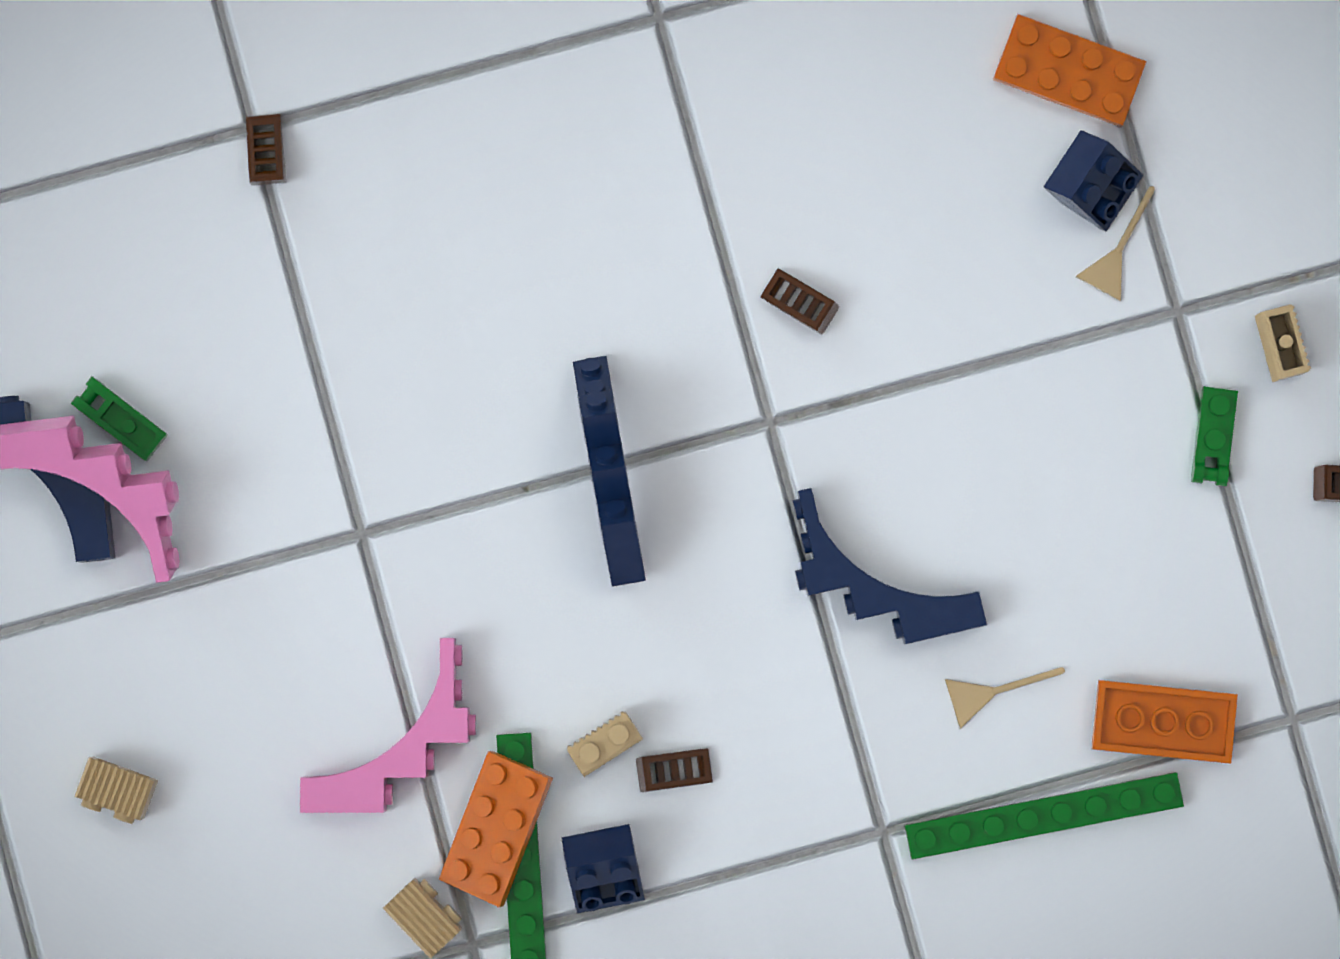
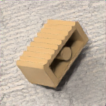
[1255,304,1311,382]
[567,711,643,777]
[74,756,158,824]
[383,878,462,959]

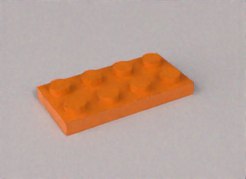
[993,14,1147,127]
[1091,680,1238,764]
[439,751,553,907]

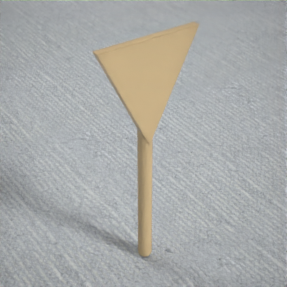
[1075,186,1155,301]
[945,667,1065,729]

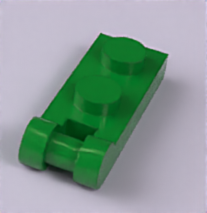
[71,376,168,462]
[1191,386,1238,487]

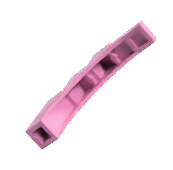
[0,416,180,583]
[300,638,476,813]

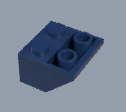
[1044,130,1144,232]
[561,824,645,914]

